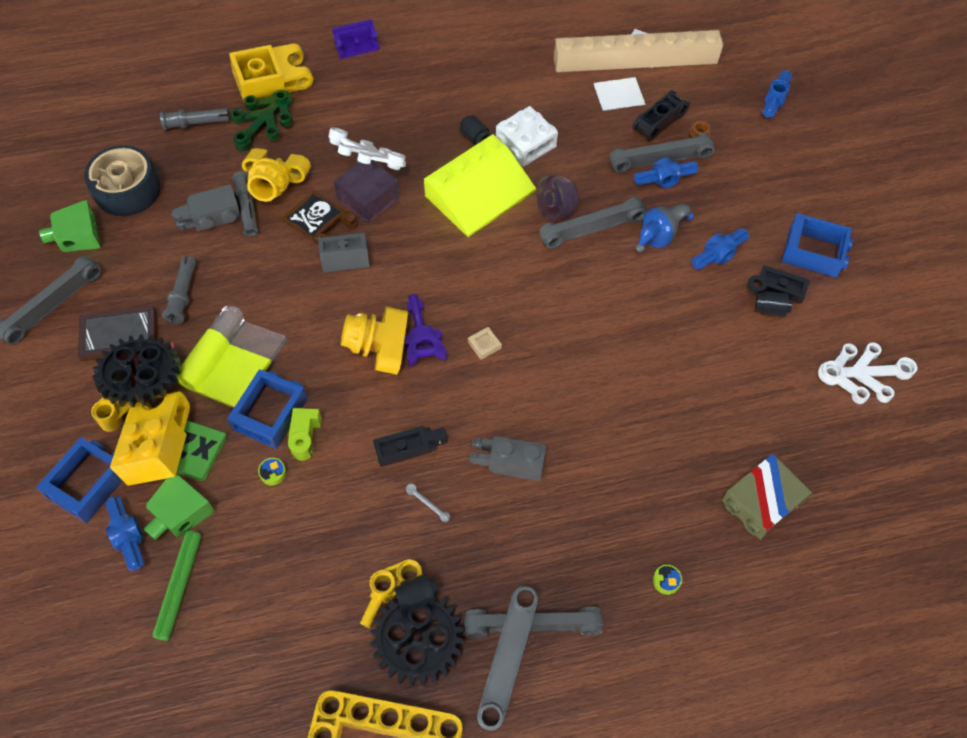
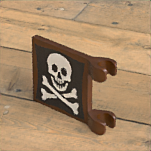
[282,191,358,246]

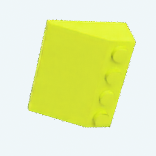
[424,134,536,237]

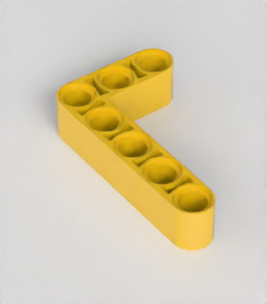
[308,691,463,738]

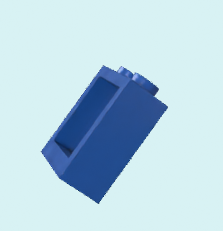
[781,213,853,278]
[227,369,308,449]
[36,437,123,524]

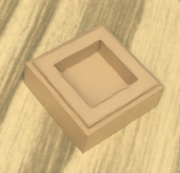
[468,327,502,360]

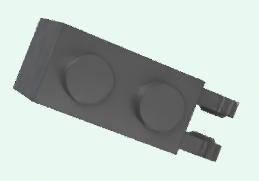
[171,184,242,231]
[469,436,546,481]

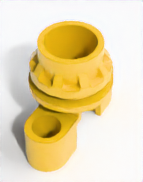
[242,148,311,202]
[340,306,408,375]

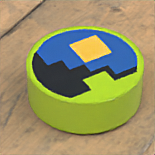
[258,458,286,486]
[653,565,682,595]

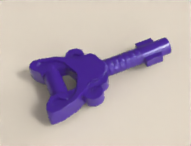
[404,294,447,366]

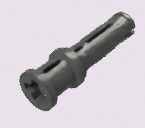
[160,108,229,131]
[232,171,258,236]
[162,256,197,324]

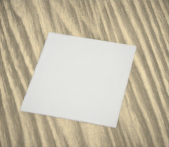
[594,77,645,111]

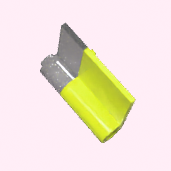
[177,306,287,408]

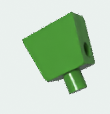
[39,200,101,252]
[143,474,215,540]

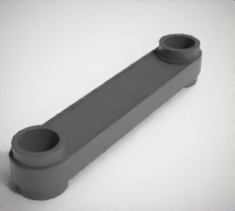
[609,133,715,173]
[539,197,647,249]
[0,256,101,345]
[477,586,538,731]
[464,607,604,638]

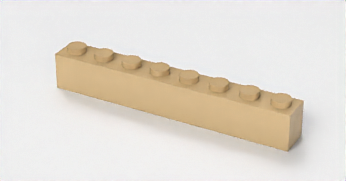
[554,30,723,72]

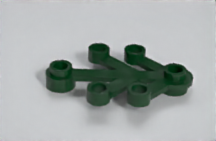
[231,90,293,152]

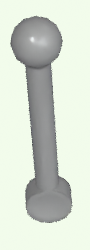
[406,484,450,522]

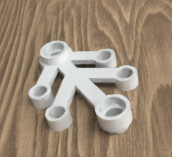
[328,127,406,170]
[818,342,917,404]

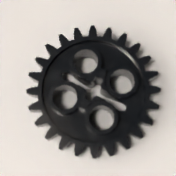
[92,334,181,408]
[370,594,464,687]

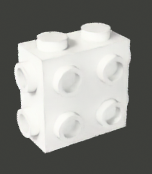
[496,106,558,167]

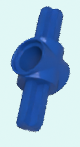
[762,70,792,119]
[634,158,698,188]
[691,228,749,270]
[105,496,145,571]

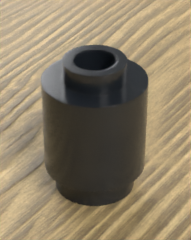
[460,115,491,145]
[755,291,793,317]
[394,573,439,610]

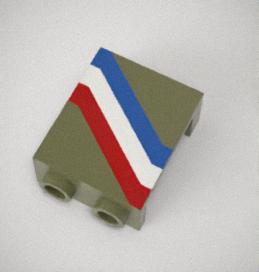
[722,454,812,540]

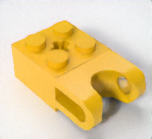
[229,44,314,102]
[110,391,190,486]

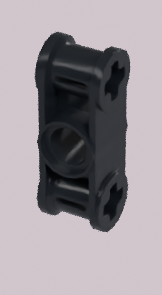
[632,90,690,141]

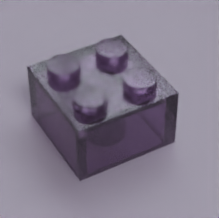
[334,160,400,223]

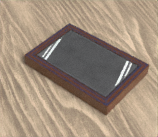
[78,306,156,361]

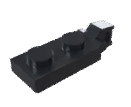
[373,426,448,467]

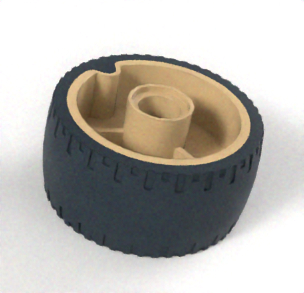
[84,145,160,216]

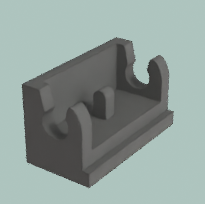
[318,232,370,273]

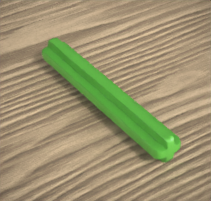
[152,531,201,641]

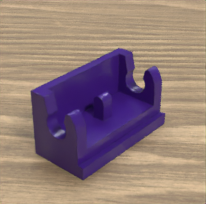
[332,19,379,59]

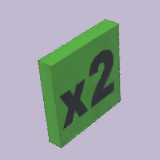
[176,421,227,482]

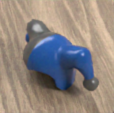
[635,203,694,253]

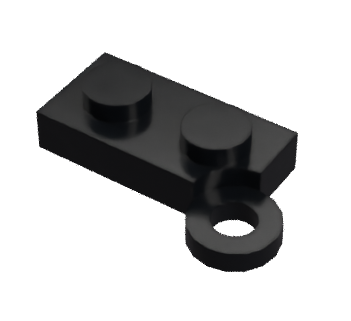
[747,265,810,303]

